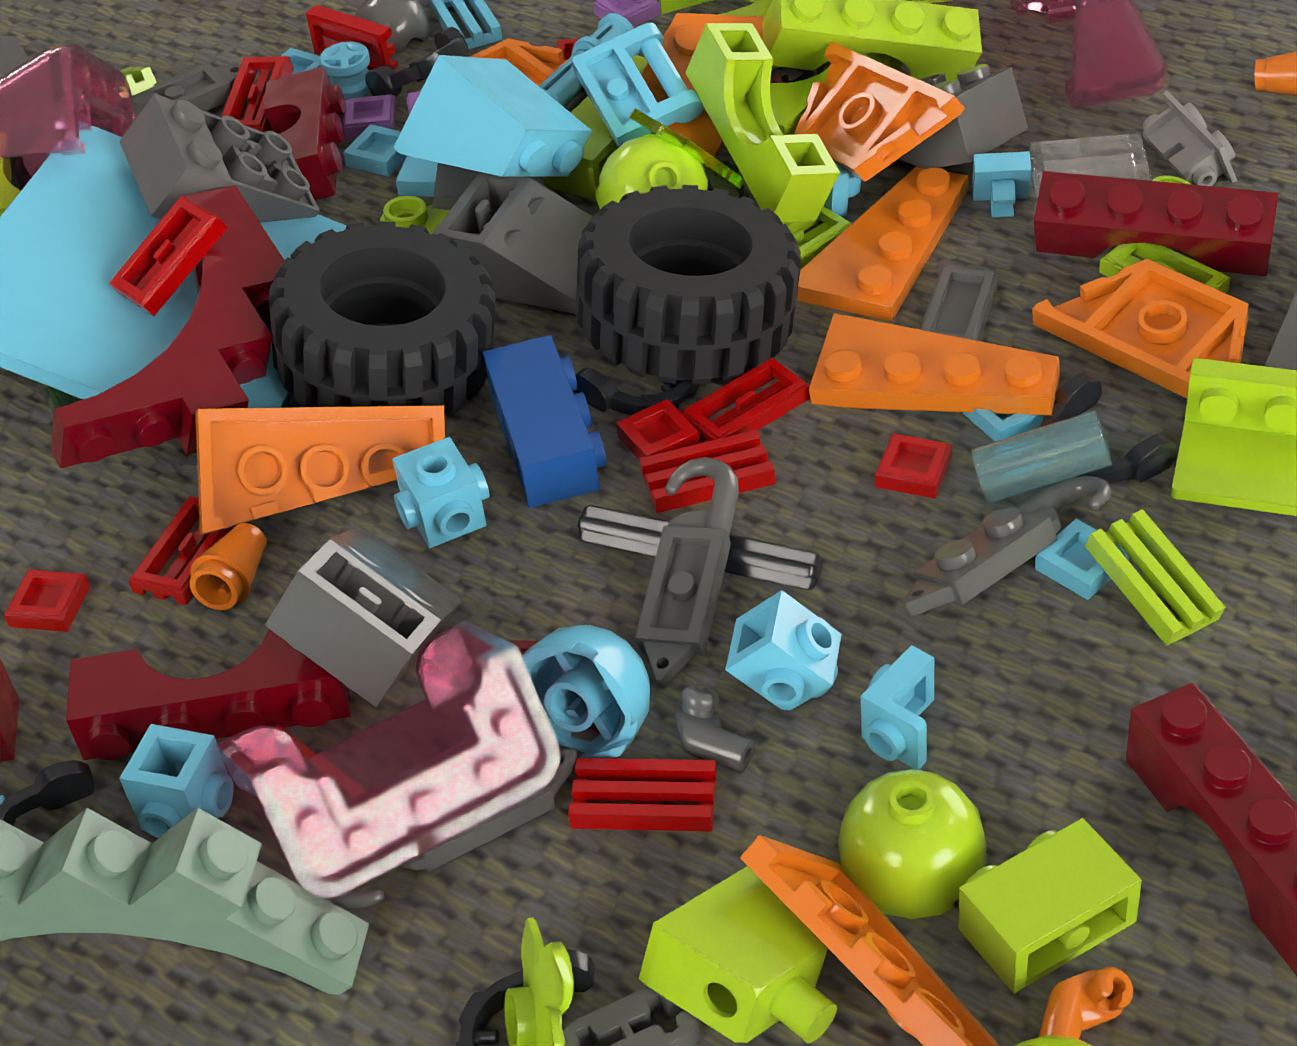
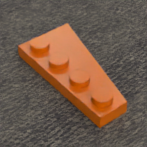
[797,166,968,322]
[809,313,1060,416]
[195,406,445,535]
[740,835,1000,1046]

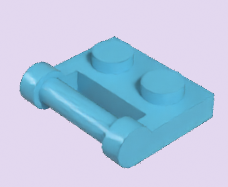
[571,23,704,148]

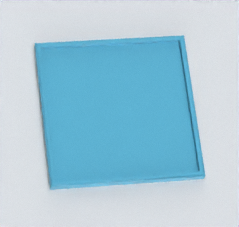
[0,120,347,408]

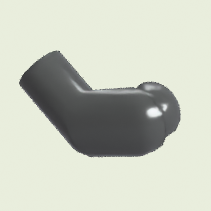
[675,683,755,773]

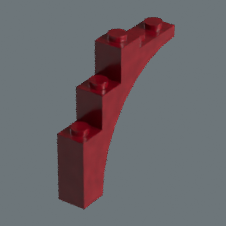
[51,185,285,469]

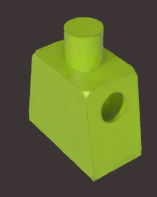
[638,866,837,1044]

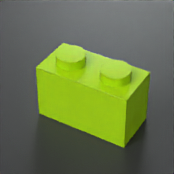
[958,818,1142,994]

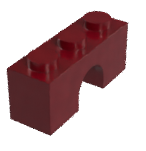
[264,66,346,200]

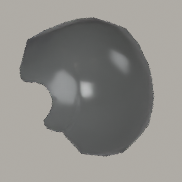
[355,0,432,52]

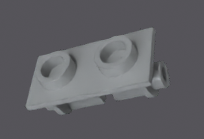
[1143,91,1237,186]

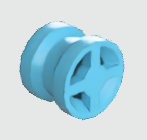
[320,41,370,99]

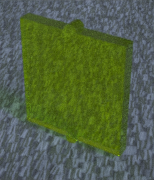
[629,108,745,189]

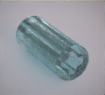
[972,410,1113,503]

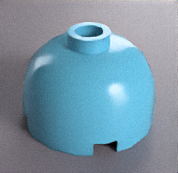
[508,625,650,758]

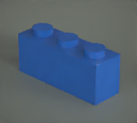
[482,335,607,508]

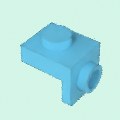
[860,645,934,770]

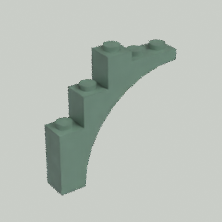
[0,808,369,995]

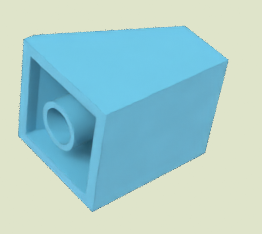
[393,55,592,177]

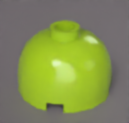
[596,134,708,209]
[838,769,987,919]

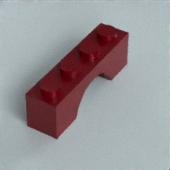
[1034,171,1279,276]
[66,629,351,761]
[1126,682,1297,976]

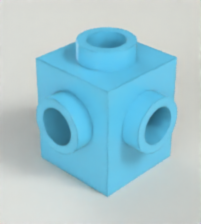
[392,437,490,548]
[725,590,842,710]
[119,724,234,838]

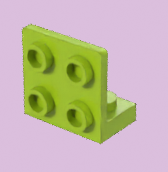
[1171,358,1297,516]

